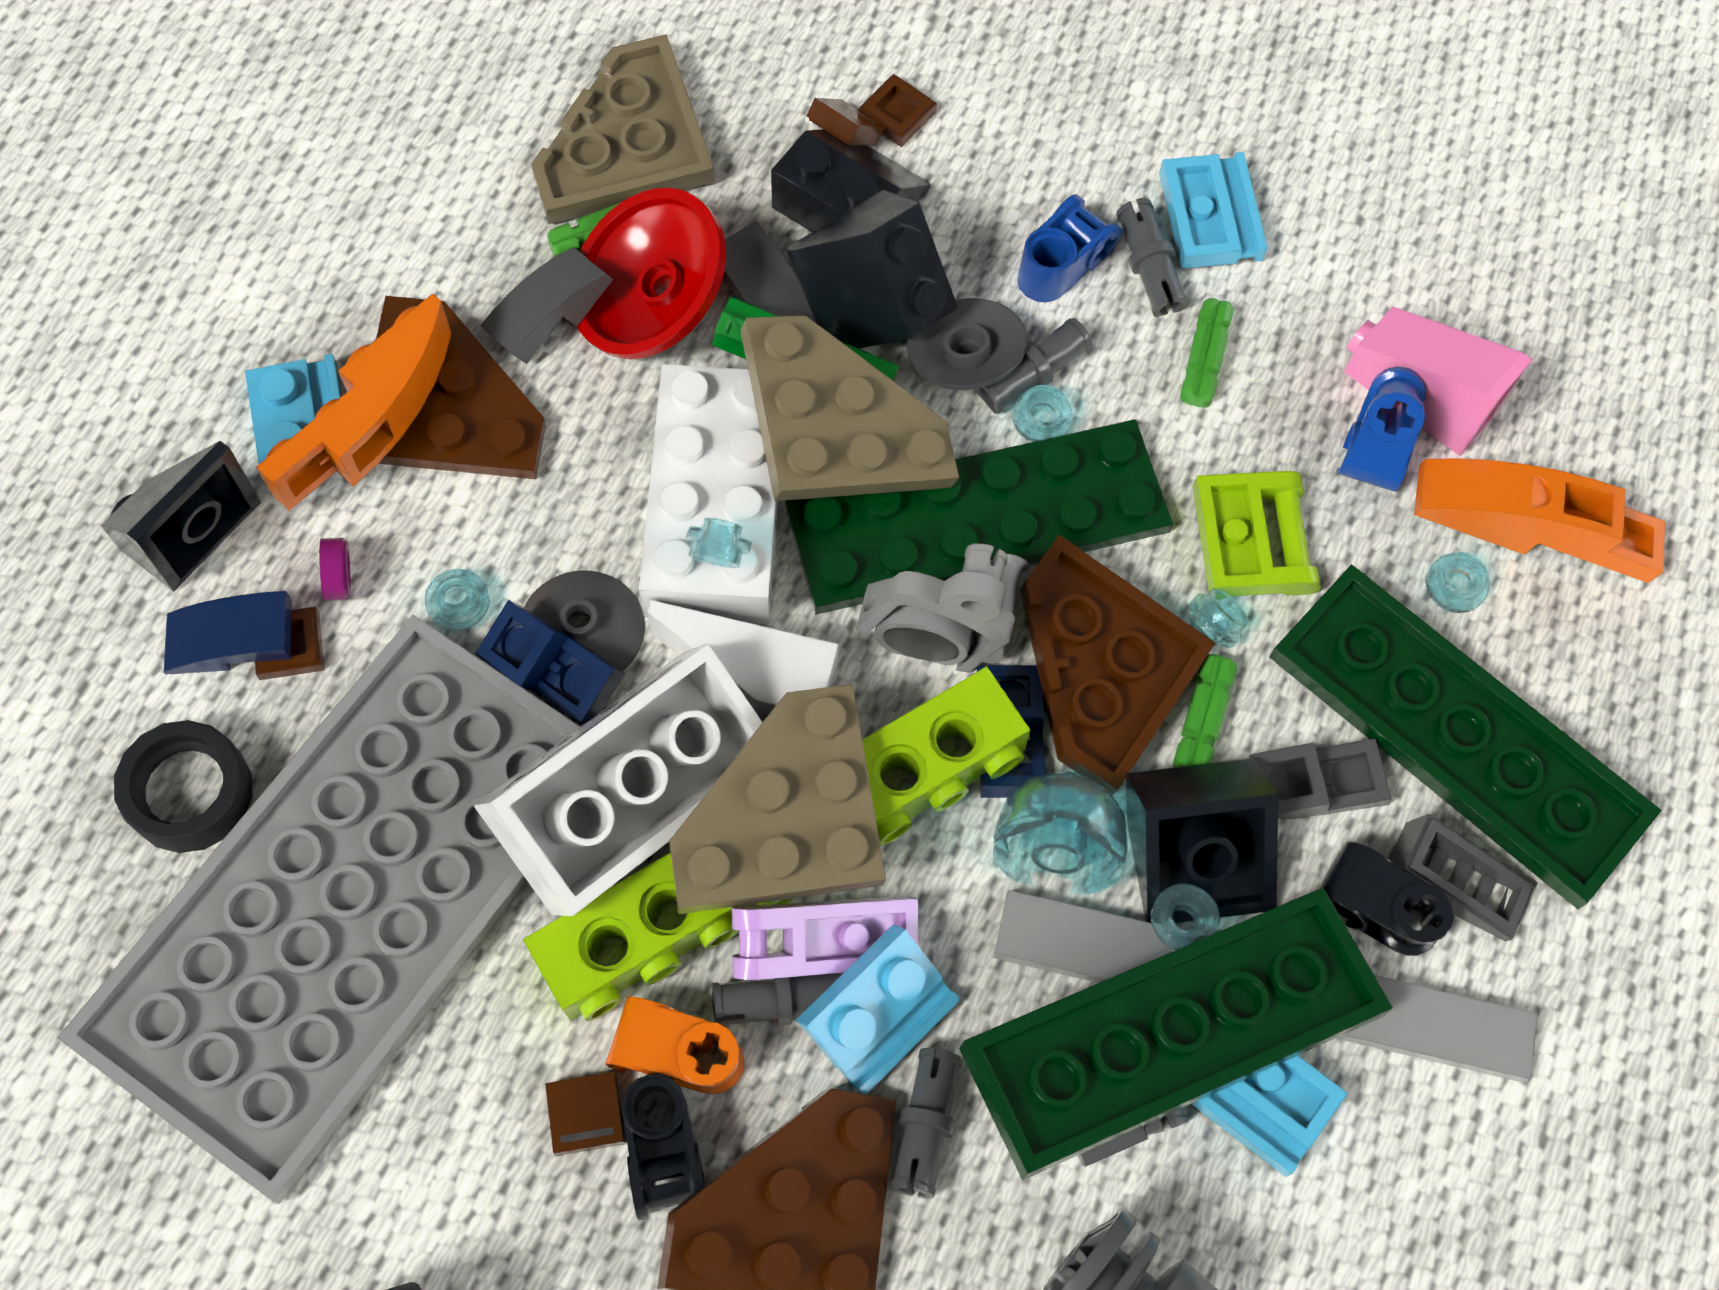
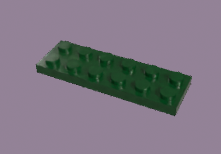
[785,419,1174,615]
[1269,564,1662,910]
[959,887,1393,1181]

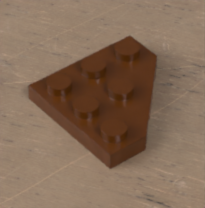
[376,296,546,479]
[1020,535,1215,797]
[657,1088,896,1290]

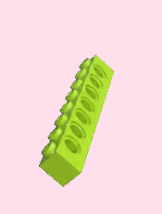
[522,666,1030,1021]

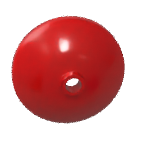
[577,188,726,359]

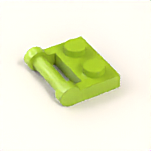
[1192,471,1321,598]

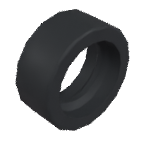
[114,720,253,853]

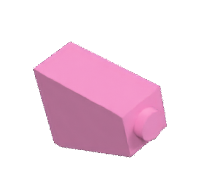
[1344,306,1533,456]

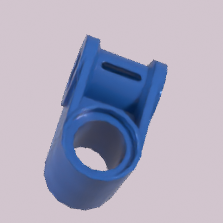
[1017,194,1123,303]
[1336,366,1426,492]

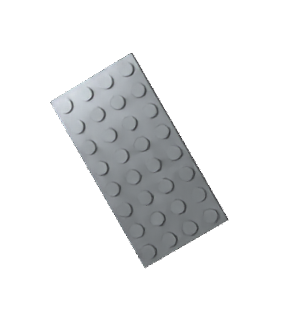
[57,615,580,1204]

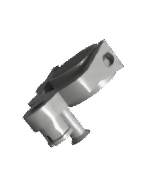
[856,544,1029,673]

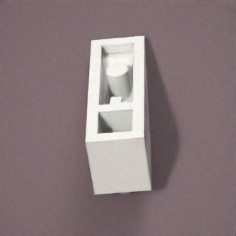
[647,600,838,721]

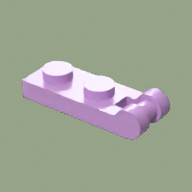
[732,896,918,980]

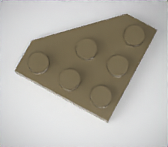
[531,34,715,224]
[741,315,959,501]
[669,684,886,914]

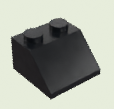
[771,129,931,232]
[785,190,958,349]
[1126,758,1278,925]

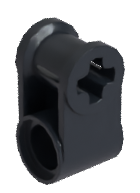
[1318,842,1454,956]
[622,1074,706,1221]

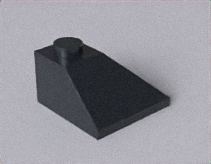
[101,441,261,592]

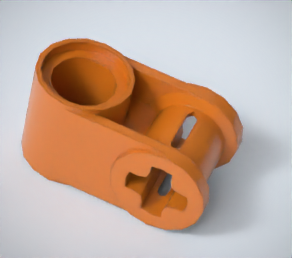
[605,996,745,1094]

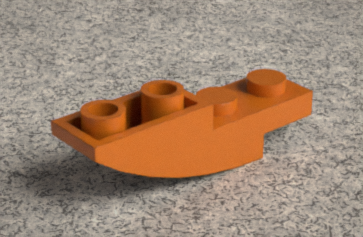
[256,294,451,511]
[1414,458,1665,583]

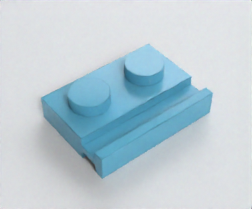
[1159,152,1268,269]
[245,354,342,484]
[796,924,960,1095]
[1191,1056,1348,1177]

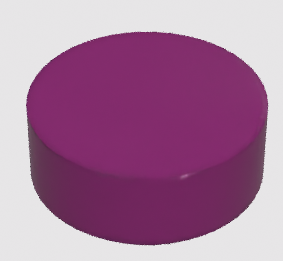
[319,537,351,601]

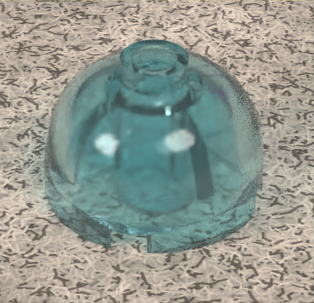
[993,771,1128,895]

